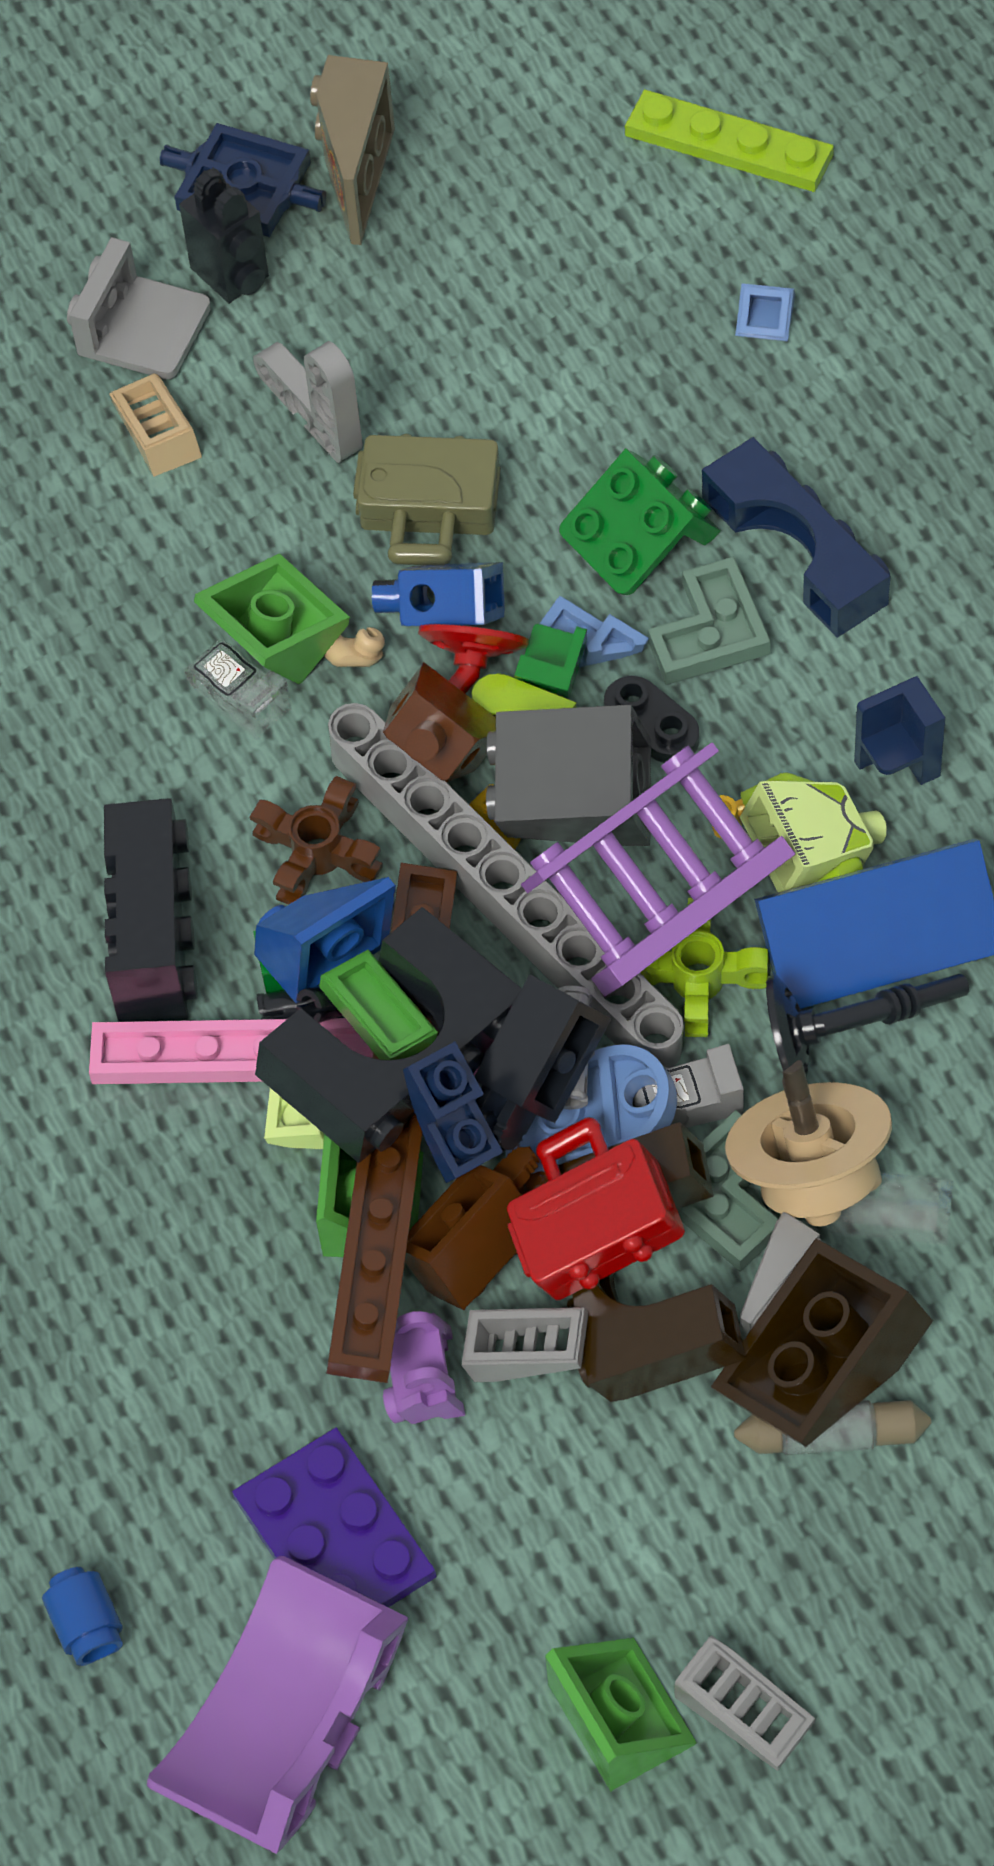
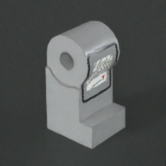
[633,1044,744,1128]

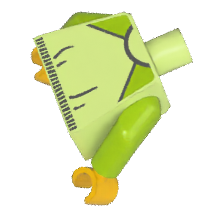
[712,772,887,893]

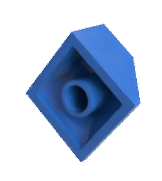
[254,877,396,1004]

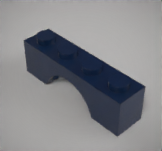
[702,437,891,638]

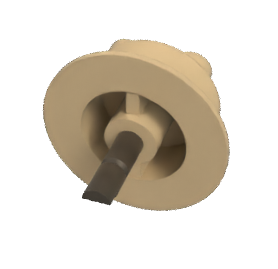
[725,1060,892,1226]

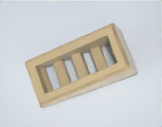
[109,373,202,477]

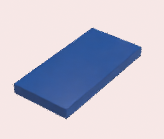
[754,839,994,1009]

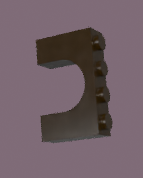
[558,1122,746,1402]

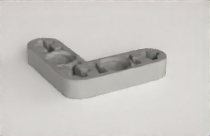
[253,341,363,463]

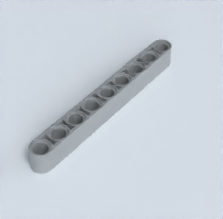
[328,703,684,1068]

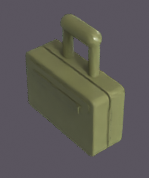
[353,434,501,565]

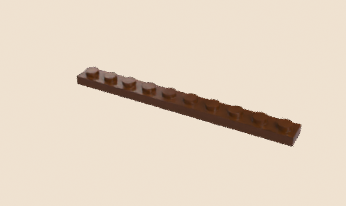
[326,862,457,1383]

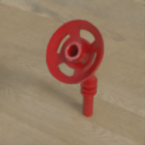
[418,624,529,694]

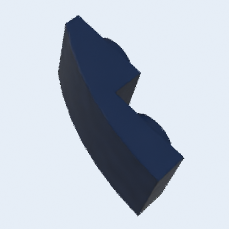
[403,1041,503,1183]

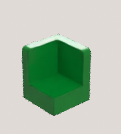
[514,624,587,700]

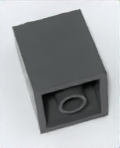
[486,705,651,846]

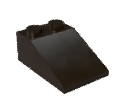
[711,1238,933,1448]

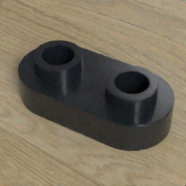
[604,676,699,763]

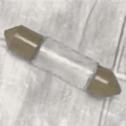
[734,1400,931,1456]

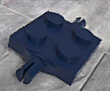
[159,123,326,238]

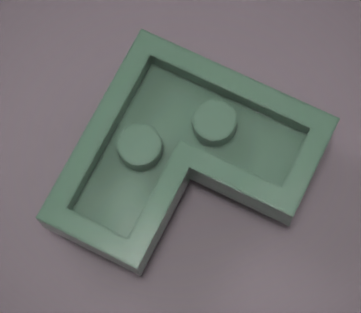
[648,557,771,685]
[677,1110,778,1271]

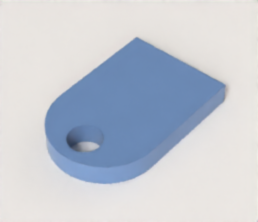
[506,1044,677,1174]

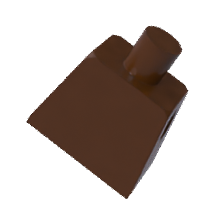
[383,662,496,782]

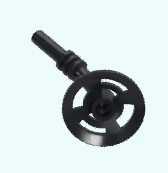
[766,974,969,1077]

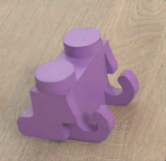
[383,1311,465,1424]

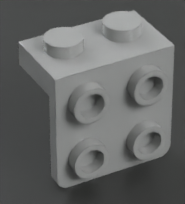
[67,237,211,379]

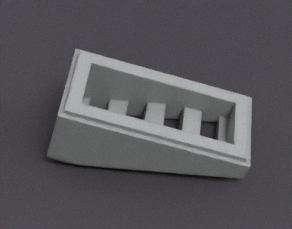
[740,1212,821,1342]
[461,1307,588,1382]
[674,1635,815,1771]

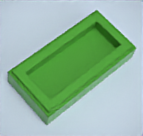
[319,950,438,1060]

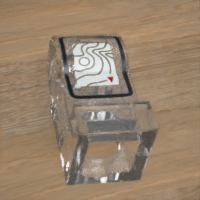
[185,640,292,740]

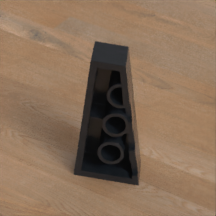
[104,798,198,1022]

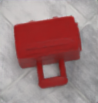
[507,1117,685,1300]

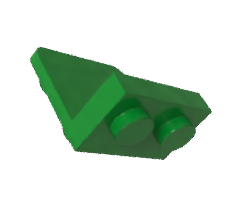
[559,448,721,595]

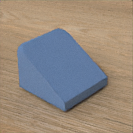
[735,284,796,341]

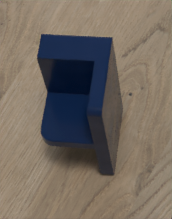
[854,676,945,785]

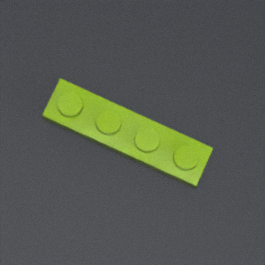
[625,89,834,192]

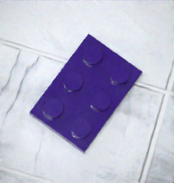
[232,1427,436,1608]

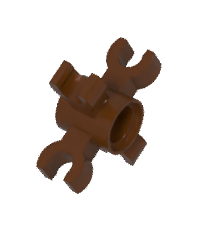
[250,776,383,905]

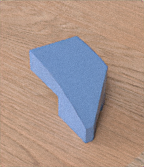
[539,596,649,667]

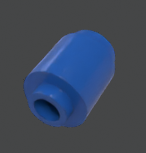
[42,1567,123,1666]

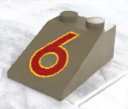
[310,55,395,245]

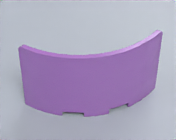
[146,1556,408,1854]

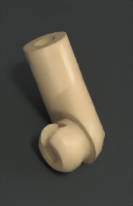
[324,627,385,667]

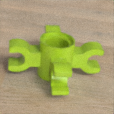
[640,898,768,1037]

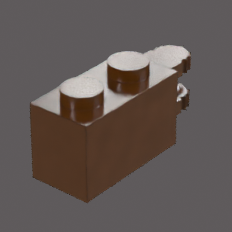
[405,1146,548,1310]

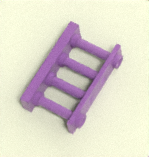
[521,742,795,997]

